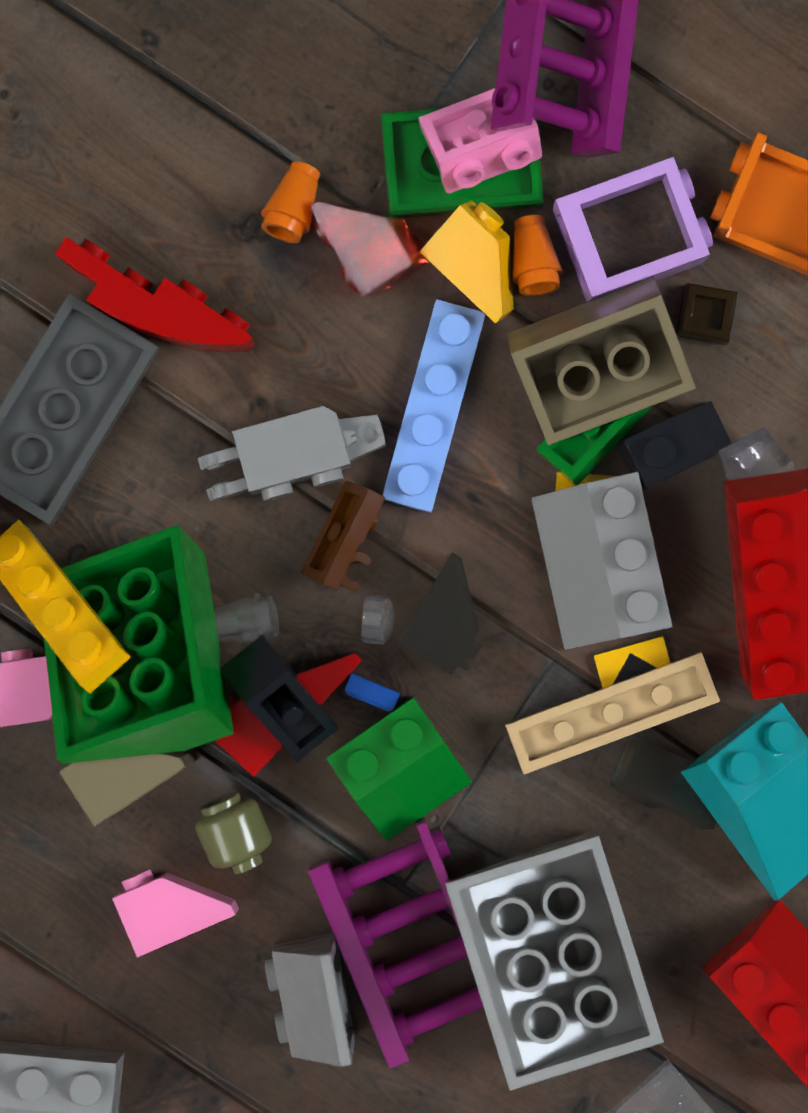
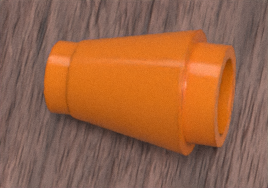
[261,161,320,243]
[512,215,564,296]

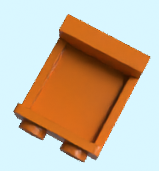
[709,132,808,276]

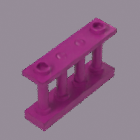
[490,0,639,158]
[308,818,484,1069]

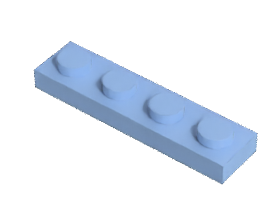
[382,299,486,513]

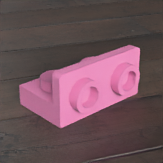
[418,88,542,193]

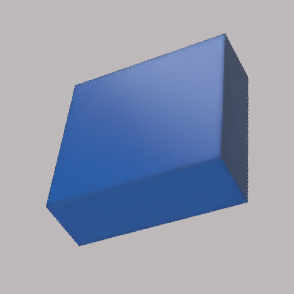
[344,673,400,712]

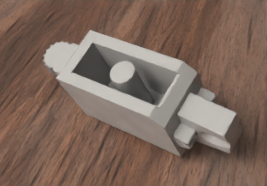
[198,406,386,501]

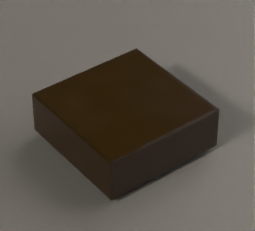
[676,283,738,345]

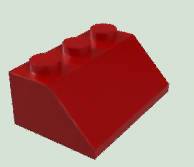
[701,899,808,1088]

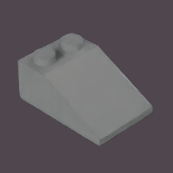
[265,933,355,1067]

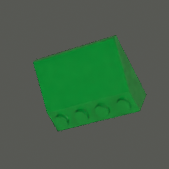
[44,525,234,765]

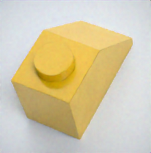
[420,201,514,324]

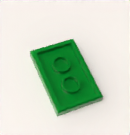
[381,109,543,219]

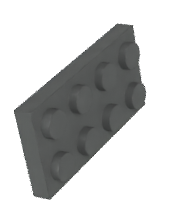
[0,293,160,526]

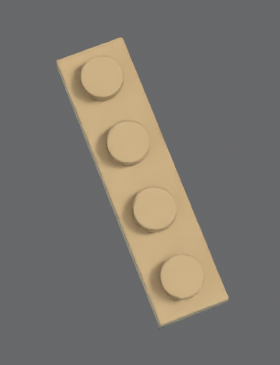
[505,652,720,774]

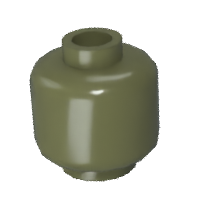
[195,791,272,874]

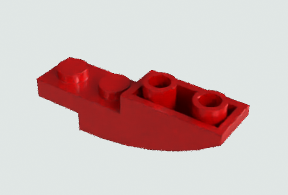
[55,237,255,352]

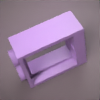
[552,157,713,302]

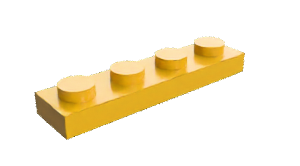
[0,520,131,693]

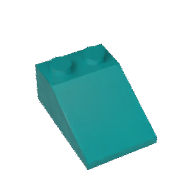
[681,702,808,901]

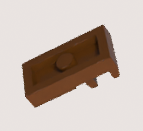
[301,481,385,591]

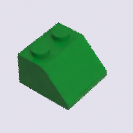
[326,697,472,841]

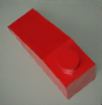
[215,653,363,777]

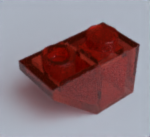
[309,202,429,297]

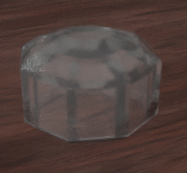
[361,595,395,645]

